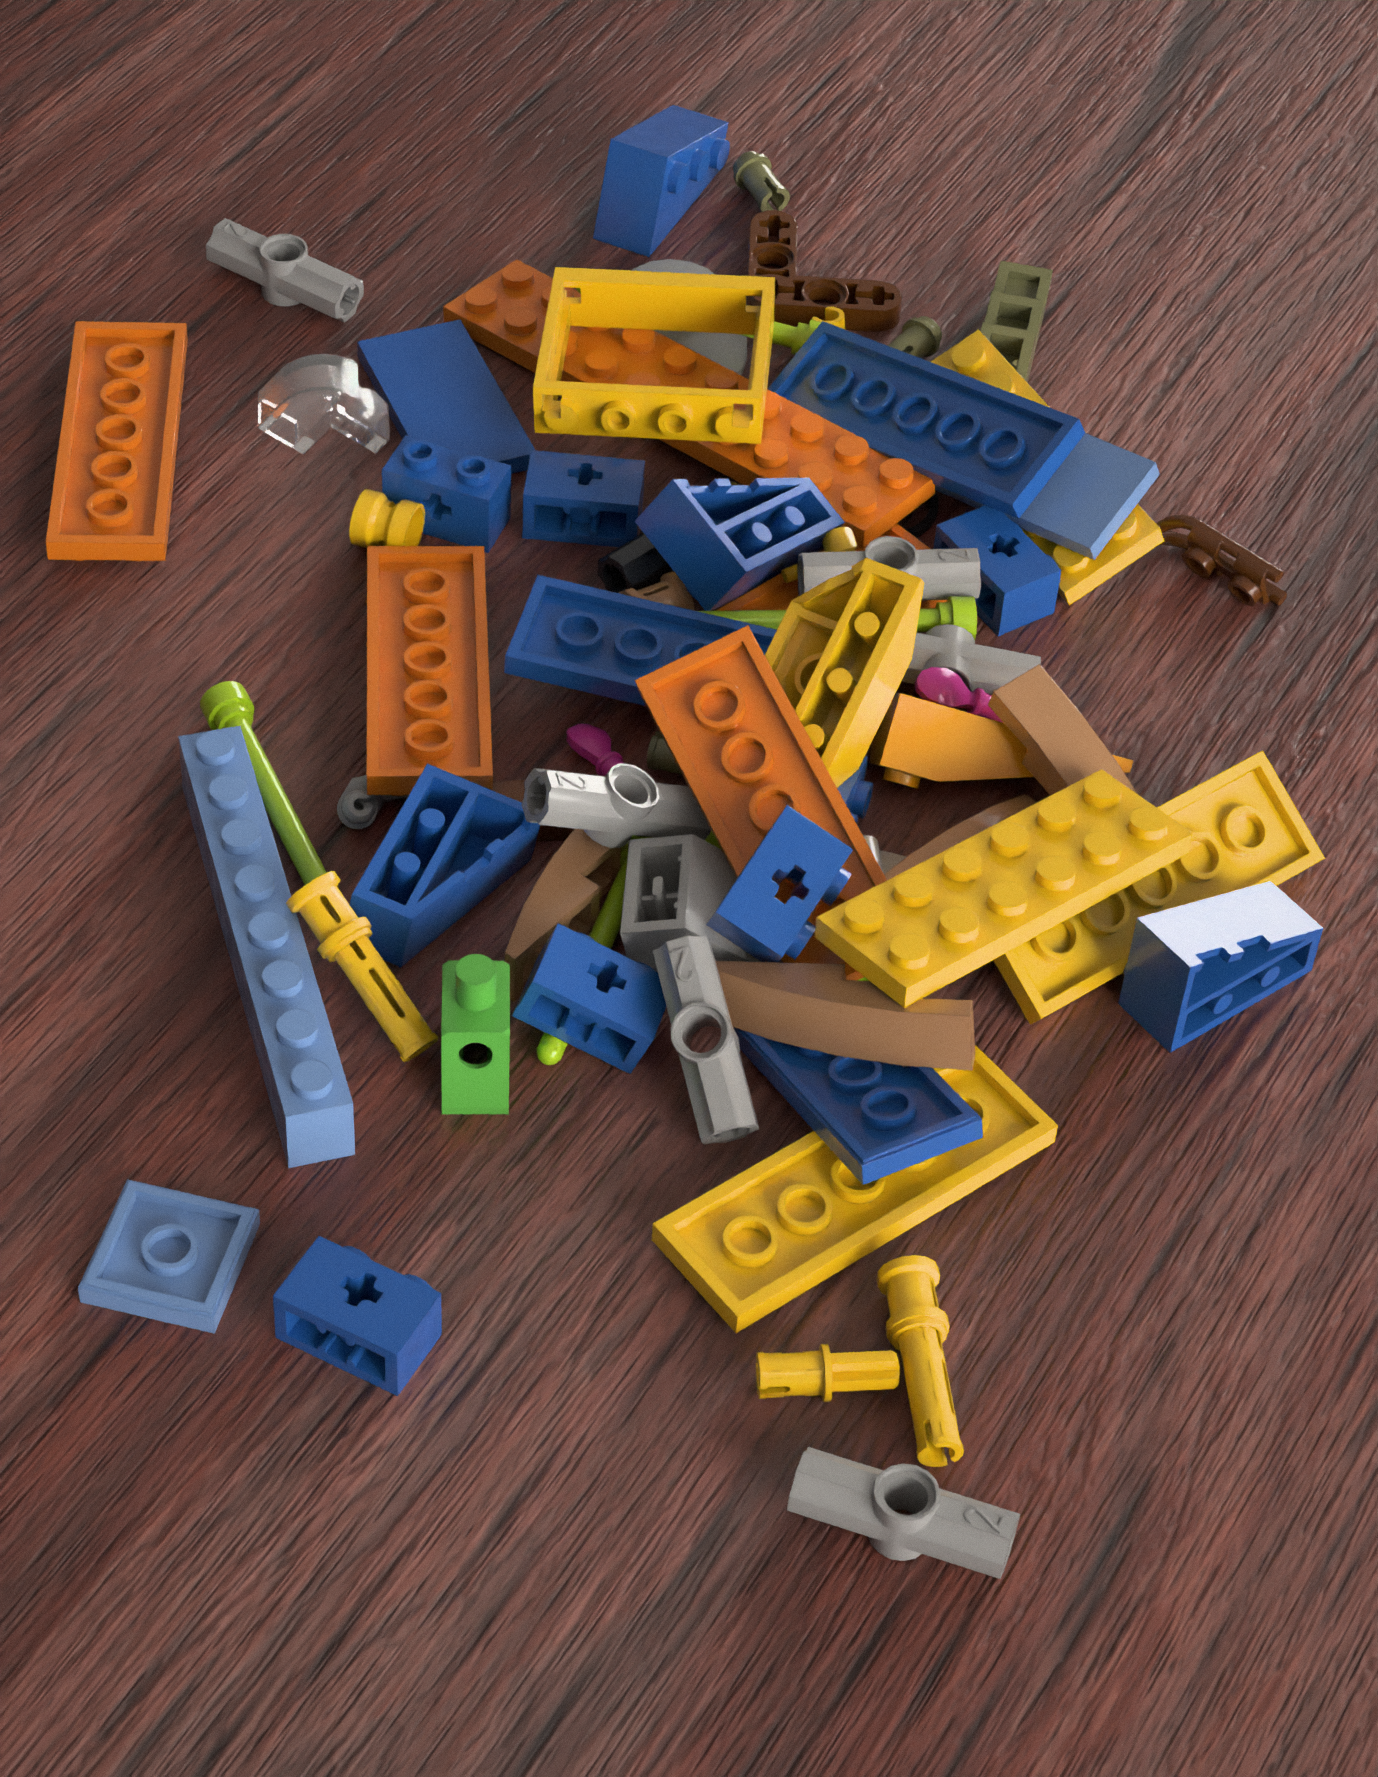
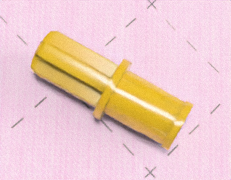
[755,1344,900,1402]

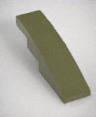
[981,261,1053,382]

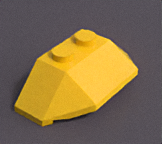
[765,558,924,788]

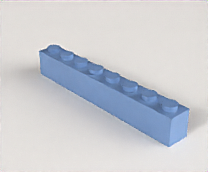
[178,726,355,1168]

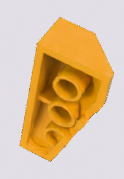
[869,693,1133,789]

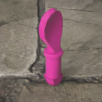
[914,667,1003,723]
[566,724,624,776]

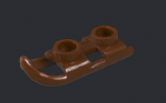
[1156,515,1287,606]

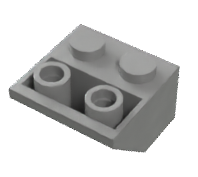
[620,834,761,972]

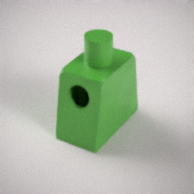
[441,954,510,1114]

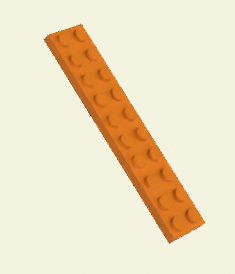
[443,259,935,549]

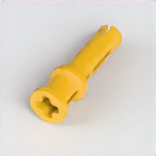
[286,871,439,1063]
[876,1255,964,1467]

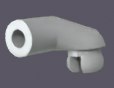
[337,775,409,829]

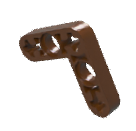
[746,210,902,332]

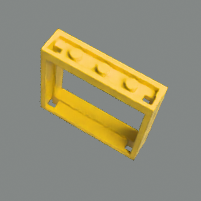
[533,267,775,444]

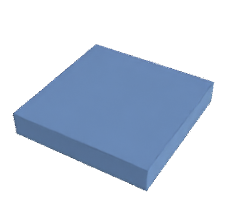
[78,1179,260,1334]

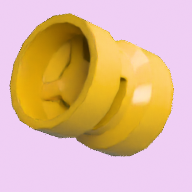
[349,489,425,549]

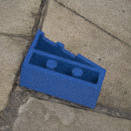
[593,105,730,257]
[635,478,845,611]
[350,763,540,967]
[1118,881,1323,1053]

